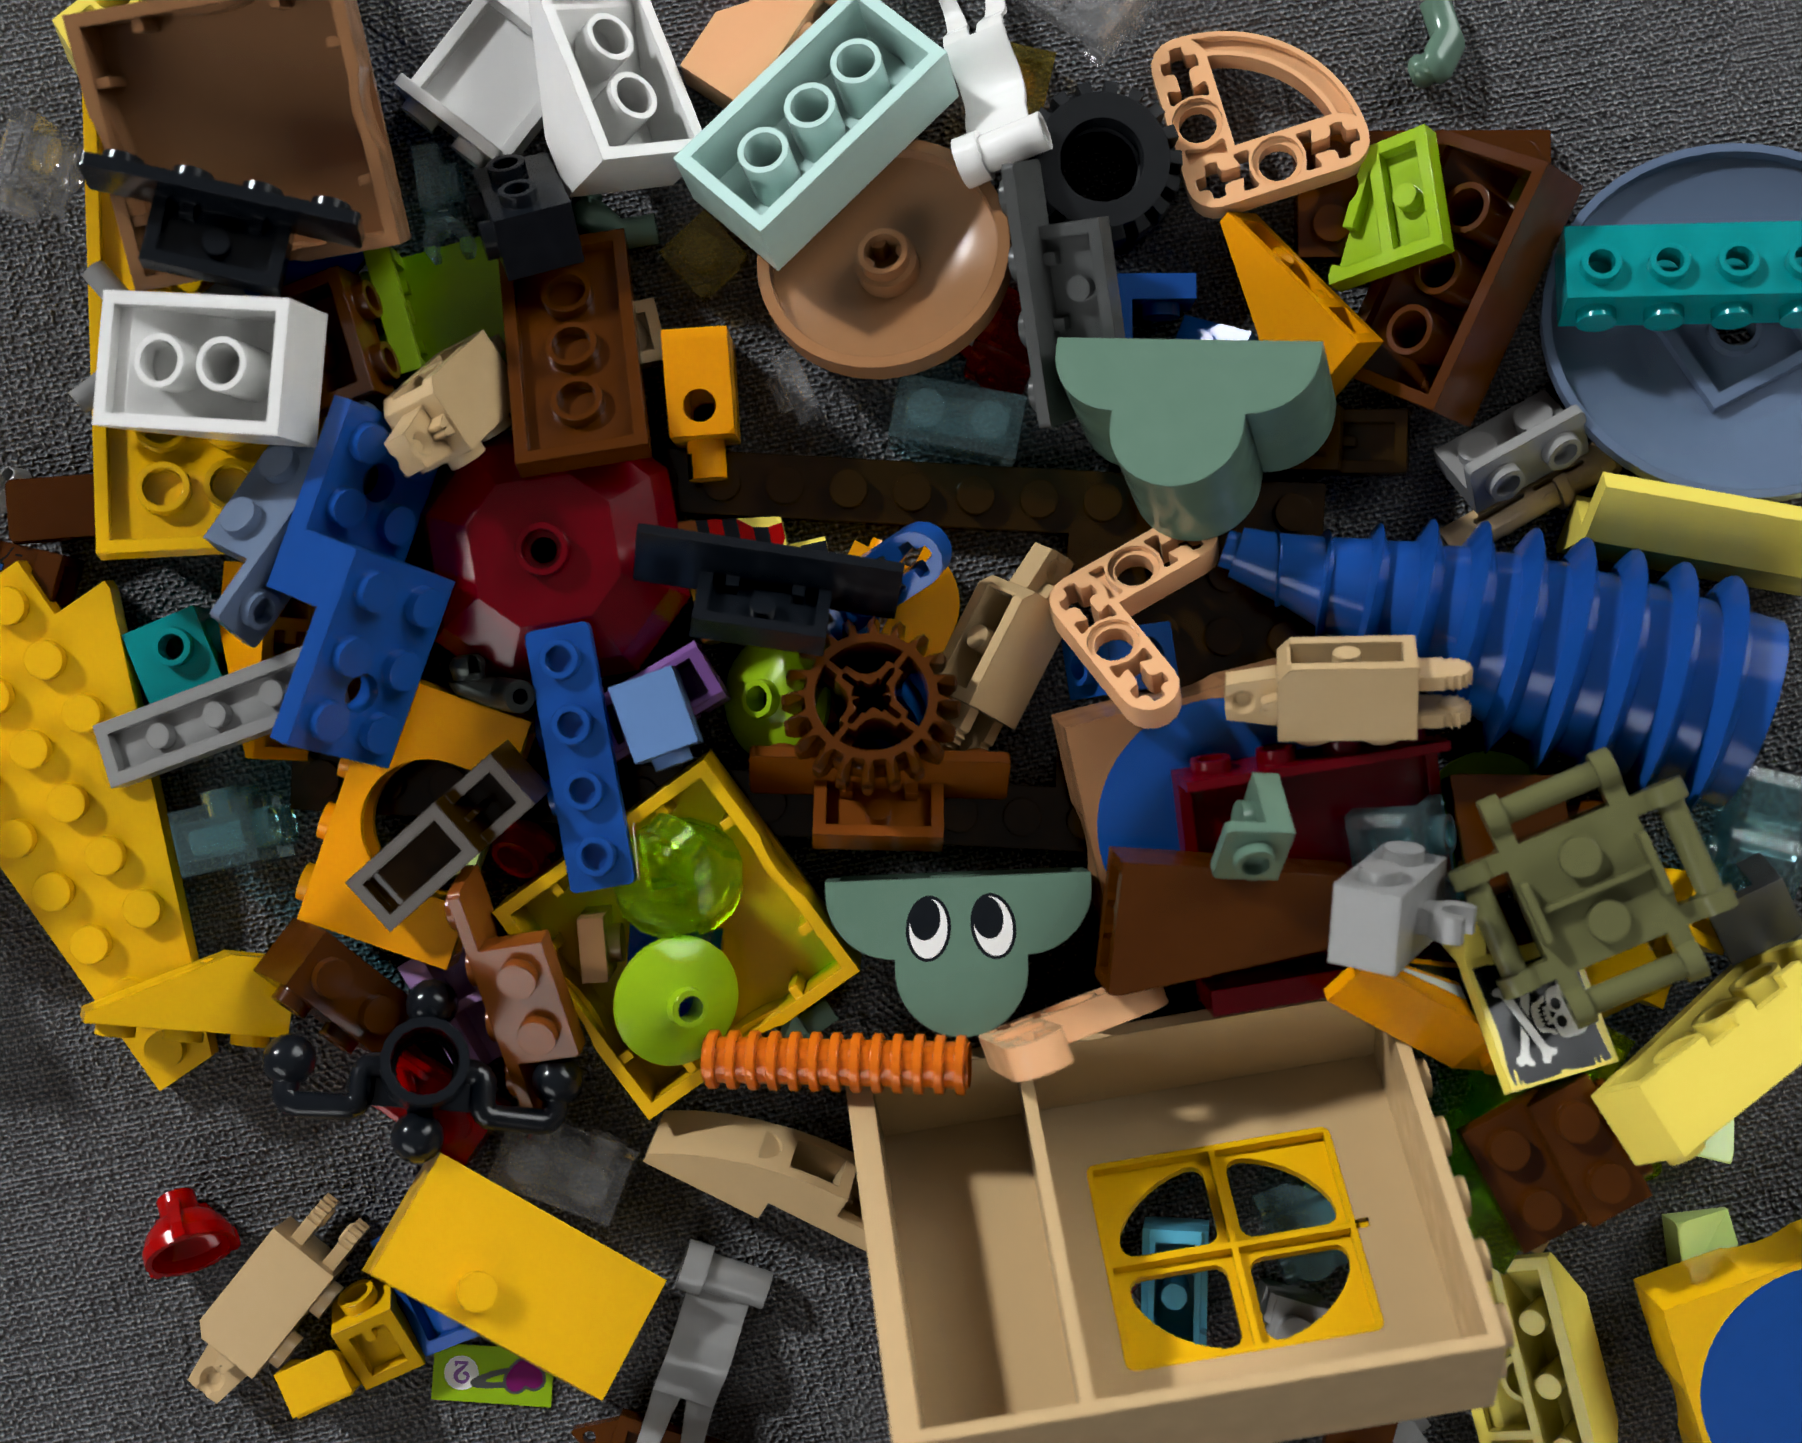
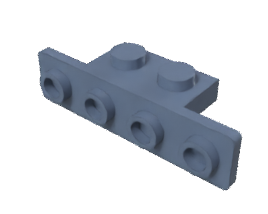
[203,400,379,648]

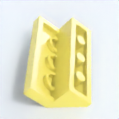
[1556,472,1802,596]

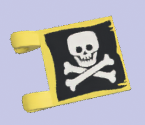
[1442,922,1619,1095]

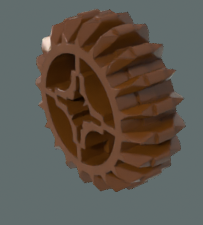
[781,616,961,796]

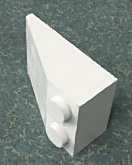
[528,0,702,197]
[92,289,328,447]

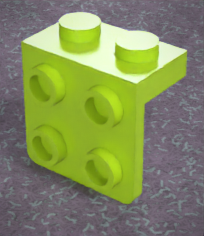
[359,236,507,381]

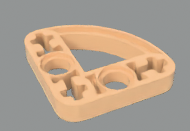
[1151,31,1370,219]

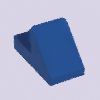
[1117,273,1197,338]

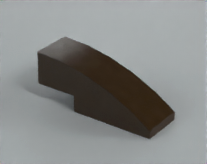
[345,740,552,932]

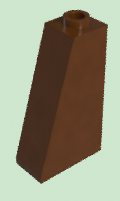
[1095,846,1352,996]

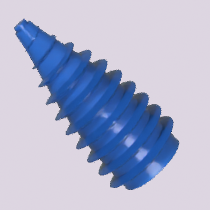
[1217,518,1789,812]

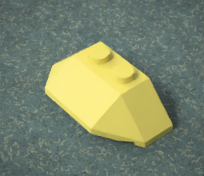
[1471,1252,1618,1443]

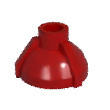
[142,1188,241,1280]

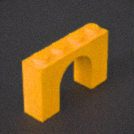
[295,679,536,970]

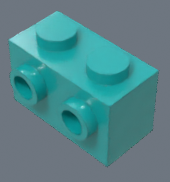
[121,605,228,704]

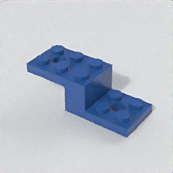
[266,395,456,768]

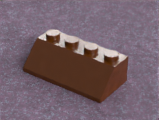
[1353,129,1583,428]

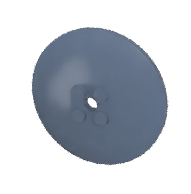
[1540,143,1802,502]

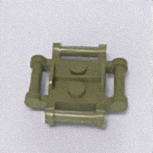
[1447,746,1740,1029]

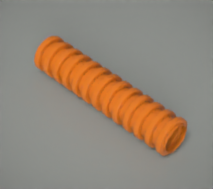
[701,1029,972,1096]

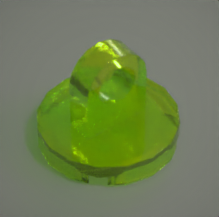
[613,813,743,939]

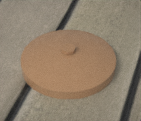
[757,139,1012,380]

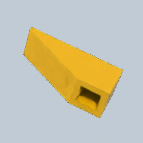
[80,950,291,1048]

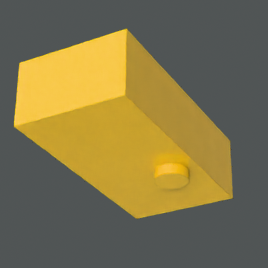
[361,1152,667,1401]

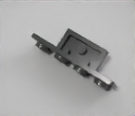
[998,159,1126,429]

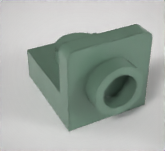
[1210,772,1296,881]

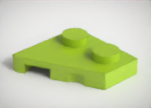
[1328,124,1454,292]

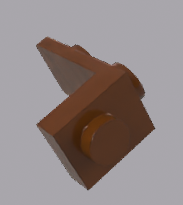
[5,474,95,545]

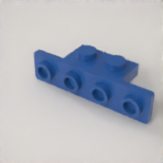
[525,622,637,893]

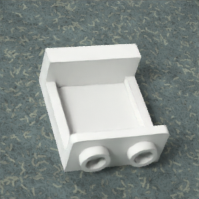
[393,0,543,169]

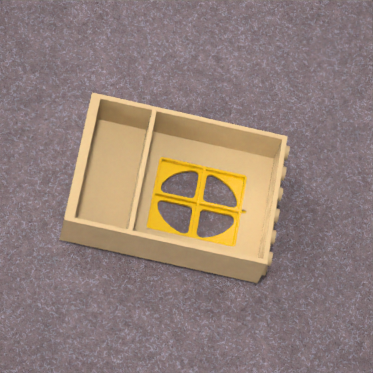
[845,998,1514,1443]

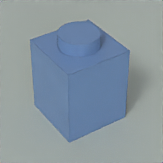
[608,665,704,772]

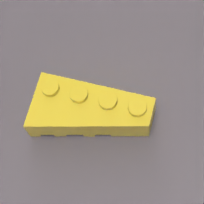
[1591,939,1802,1166]

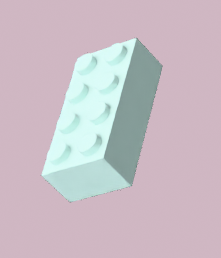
[673,0,959,271]

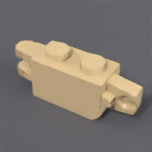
[383,329,512,477]
[938,542,1074,751]
[1224,635,1473,746]
[187,1193,371,1404]

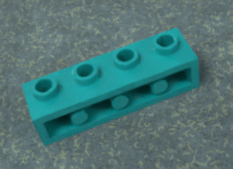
[1554,221,1802,332]

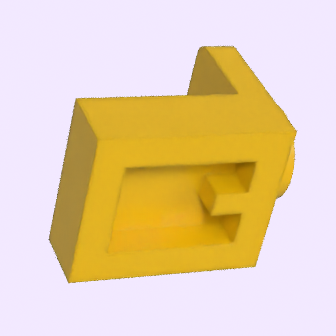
[331,1278,425,1391]

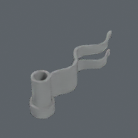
[636,1238,773,1443]

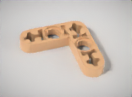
[1049,528,1219,729]
[979,986,1169,1082]

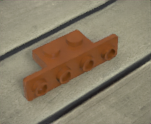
[749,743,1011,852]
[445,864,586,1109]

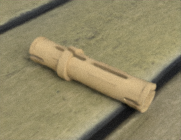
[1439,442,1623,546]

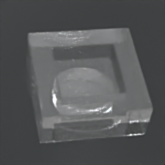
[765,348,823,426]

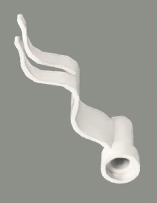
[939,0,1053,189]

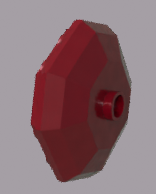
[416,430,691,688]

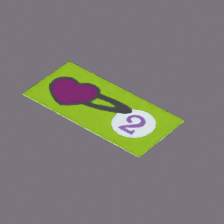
[431,1344,553,1408]

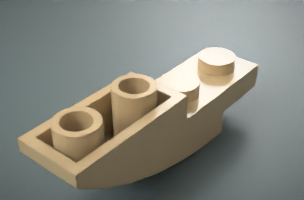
[643,1110,867,1252]

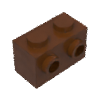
[253,917,409,1055]

